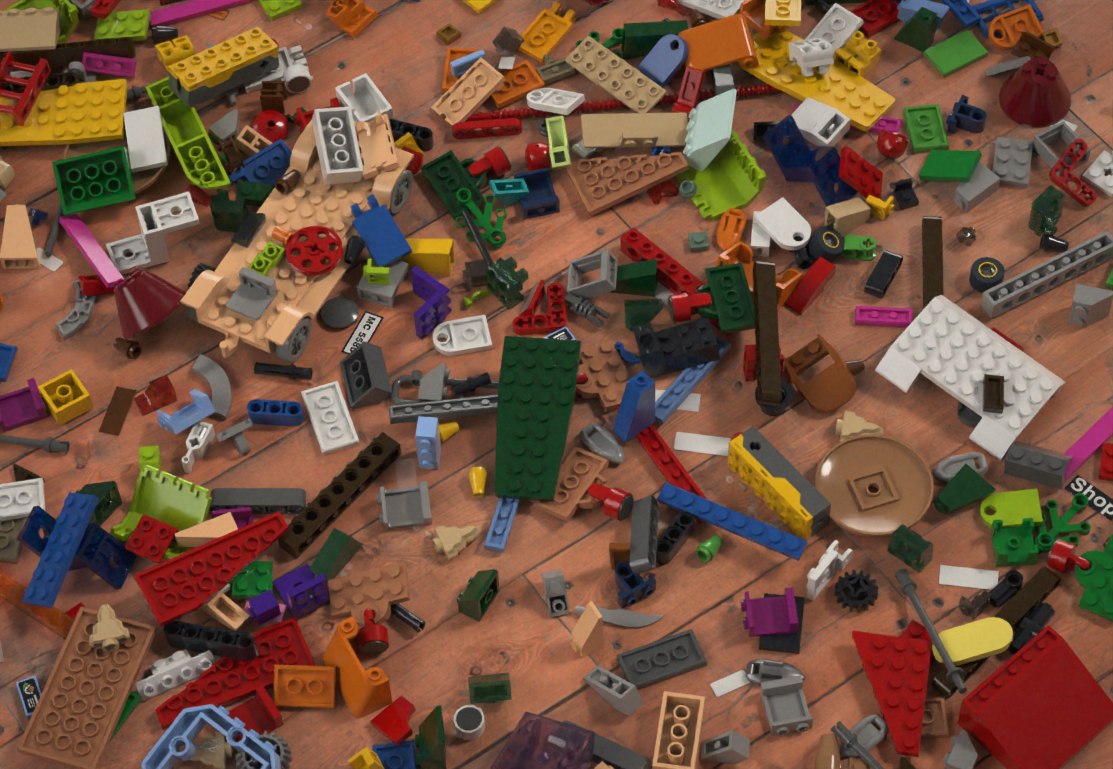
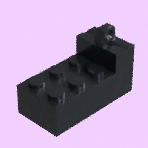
[632,317,720,378]

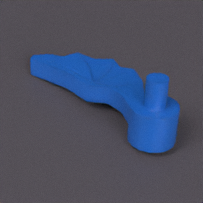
[615,342,641,364]

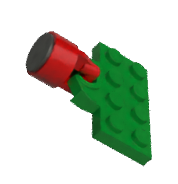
[1046,534,1113,622]

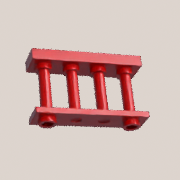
[0,51,51,126]

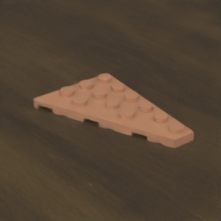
[565,152,689,216]

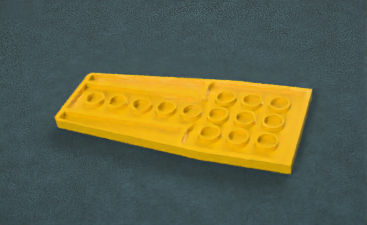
[733,30,895,132]
[0,79,128,146]

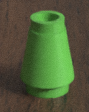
[696,535,723,562]

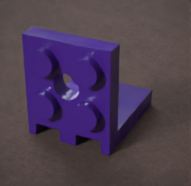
[411,266,452,339]
[273,564,330,621]

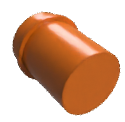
[272,226,294,245]

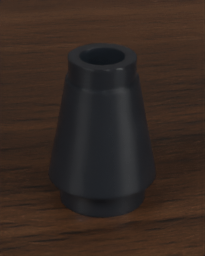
[152,25,178,43]
[1040,233,1069,252]
[343,235,365,265]

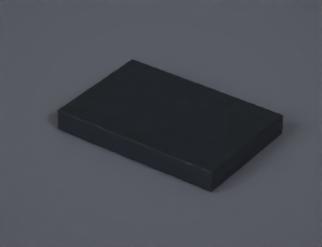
[759,593,805,654]

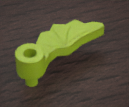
[462,289,491,309]

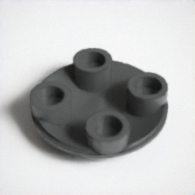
[321,297,359,329]

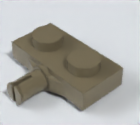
[536,53,575,85]

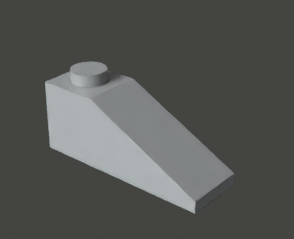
[584,665,644,716]

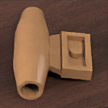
[815,734,870,769]

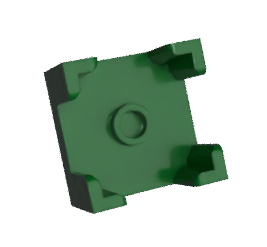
[990,518,1039,567]

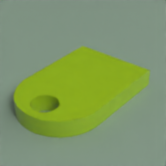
[980,488,1043,528]

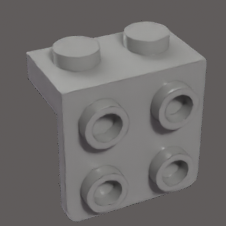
[226,267,277,321]

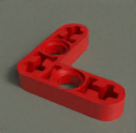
[1049,139,1097,206]
[512,283,567,335]

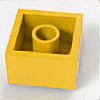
[38,369,93,426]

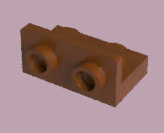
[1011,30,1055,59]

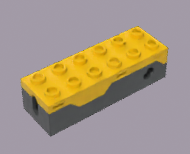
[168,27,279,108]
[728,426,831,541]

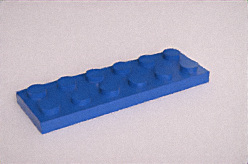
[22,492,99,609]

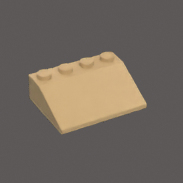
[0,7,62,52]

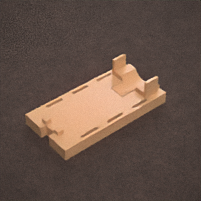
[431,57,506,126]
[353,110,400,180]

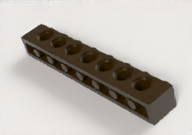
[278,432,401,559]

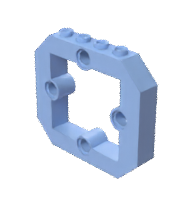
[141,704,281,769]

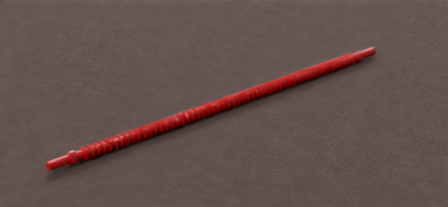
[465,84,781,122]

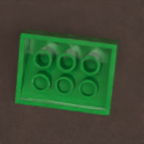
[52,146,136,216]

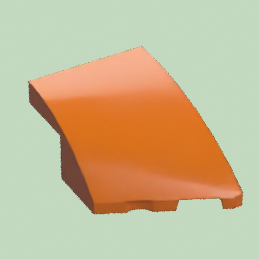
[325,0,379,38]

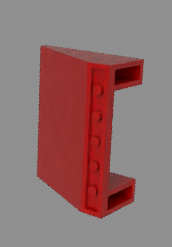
[957,625,1113,769]

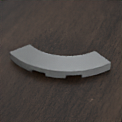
[55,274,96,341]
[192,354,232,419]

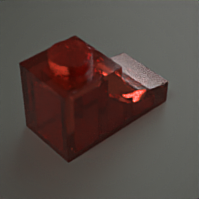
[134,374,177,416]

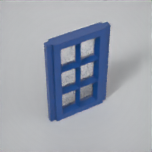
[972,0,1044,39]

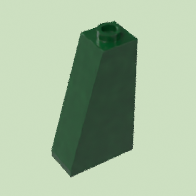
[621,20,691,60]

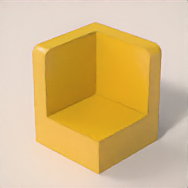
[348,746,384,769]

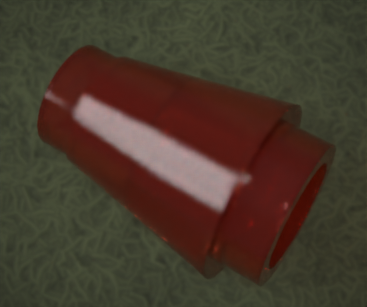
[185,184,213,207]

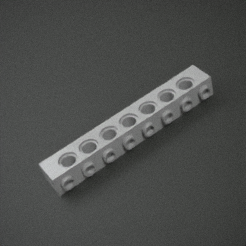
[981,231,1113,319]

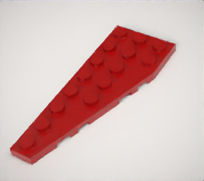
[134,511,288,627]
[155,617,316,730]

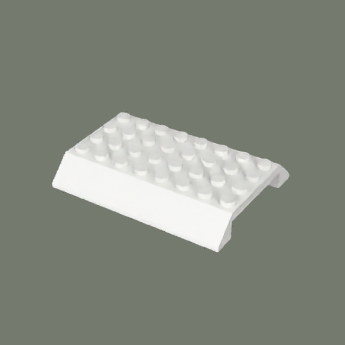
[875,295,1066,461]

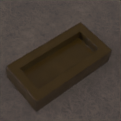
[983,374,1004,414]

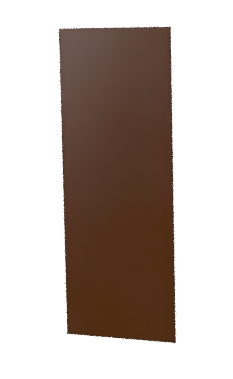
[99,386,137,436]

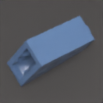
[897,0,950,35]

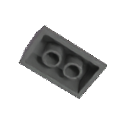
[340,341,392,409]
[1004,441,1073,489]

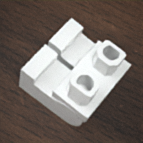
[789,37,834,77]

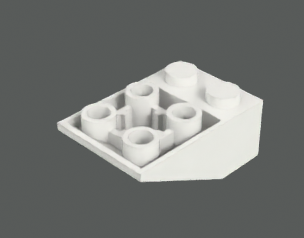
[787,97,850,154]

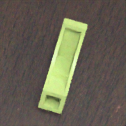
[545,115,572,170]

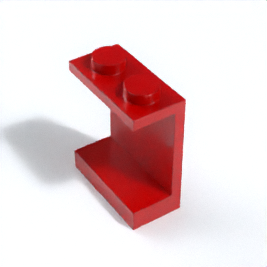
[228,684,284,742]

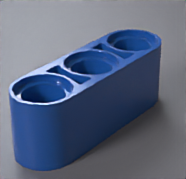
[247,399,304,426]

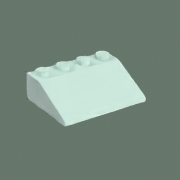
[683,89,737,172]

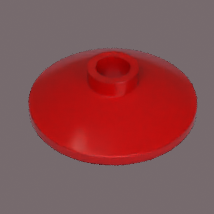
[253,110,289,143]

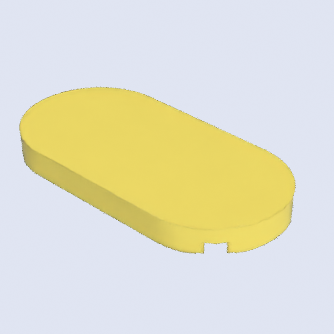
[932,617,1013,666]

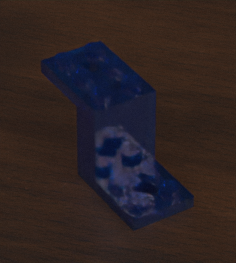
[763,115,858,207]
[17,506,137,590]

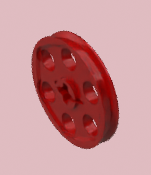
[286,226,343,276]

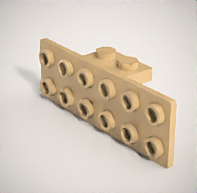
[565,36,666,113]
[580,113,688,148]

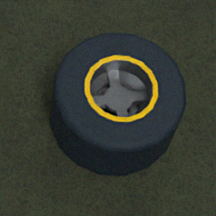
[808,227,844,263]
[969,257,1005,293]

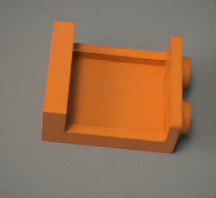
[739,0,790,39]

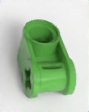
[840,234,876,261]

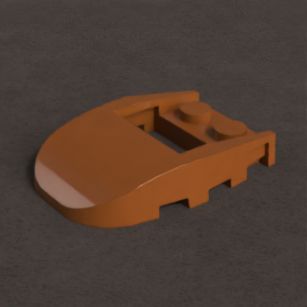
[784,334,856,413]

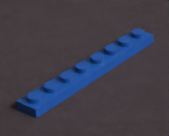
[657,483,808,561]

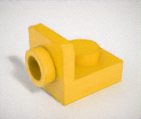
[394,132,425,155]
[866,195,895,220]

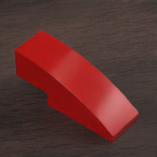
[786,256,836,315]

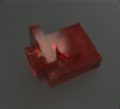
[647,178,679,204]

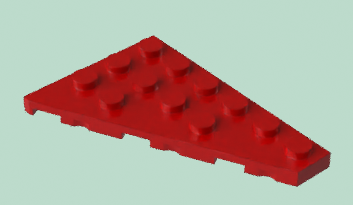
[852,630,932,757]

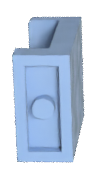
[156,389,216,434]

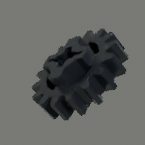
[834,570,879,613]

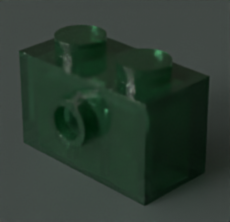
[468,672,512,704]

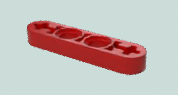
[452,118,522,139]

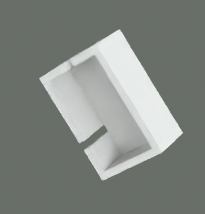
[335,73,394,124]

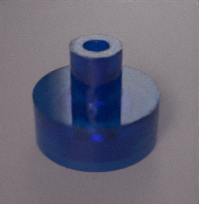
[28,208,48,226]

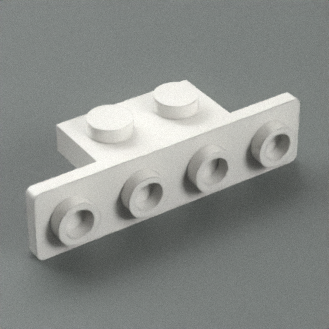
[135,650,216,701]

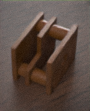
[260,81,287,114]
[213,136,245,175]

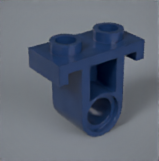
[946,95,987,134]
[615,562,656,609]

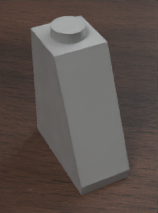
[954,161,1000,212]

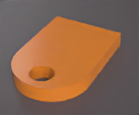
[988,4,1044,50]

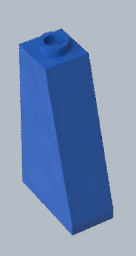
[613,371,655,443]

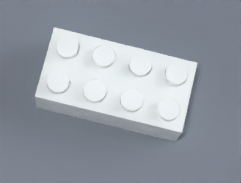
[312,107,363,185]

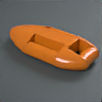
[716,208,747,251]

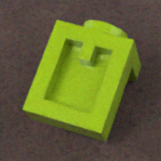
[363,259,391,285]

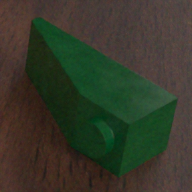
[235,180,275,207]

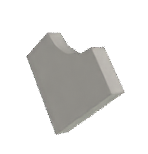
[985,56,1031,76]

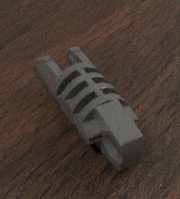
[565,293,610,328]

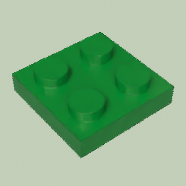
[231,561,273,599]

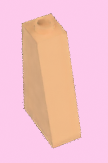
[0,204,40,269]

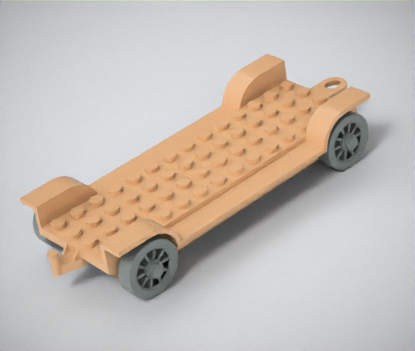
[181,120,414,363]

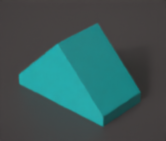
[489,178,529,207]

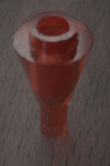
[657,0,688,16]

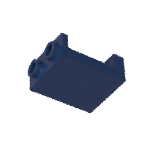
[514,168,560,219]

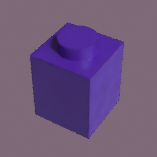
[247,590,281,625]

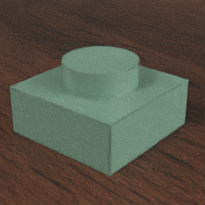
[688,231,709,252]

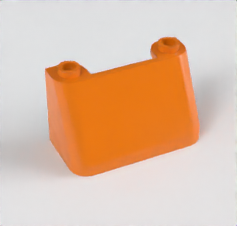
[678,14,759,83]
[715,241,803,312]
[323,616,393,717]

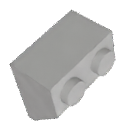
[1068,284,1113,327]

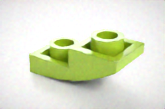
[248,241,286,276]

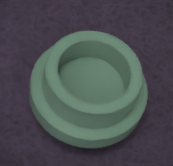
[679,180,697,198]

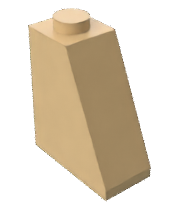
[824,197,871,237]

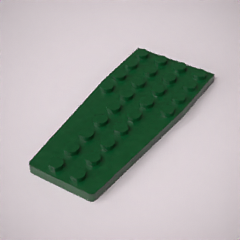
[494,336,581,501]

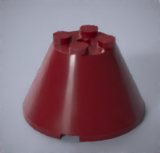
[999,56,1071,128]
[113,267,186,339]

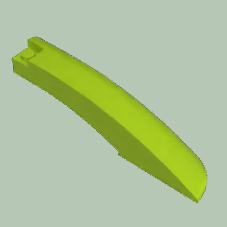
[145,77,231,189]

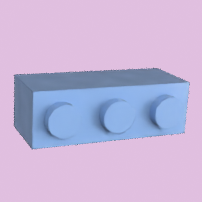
[415,416,441,470]

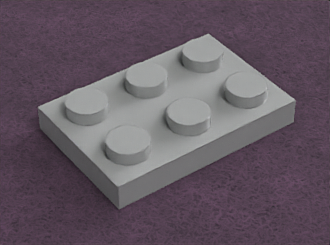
[992,137,1033,188]

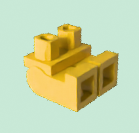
[834,31,882,77]
[155,35,195,72]

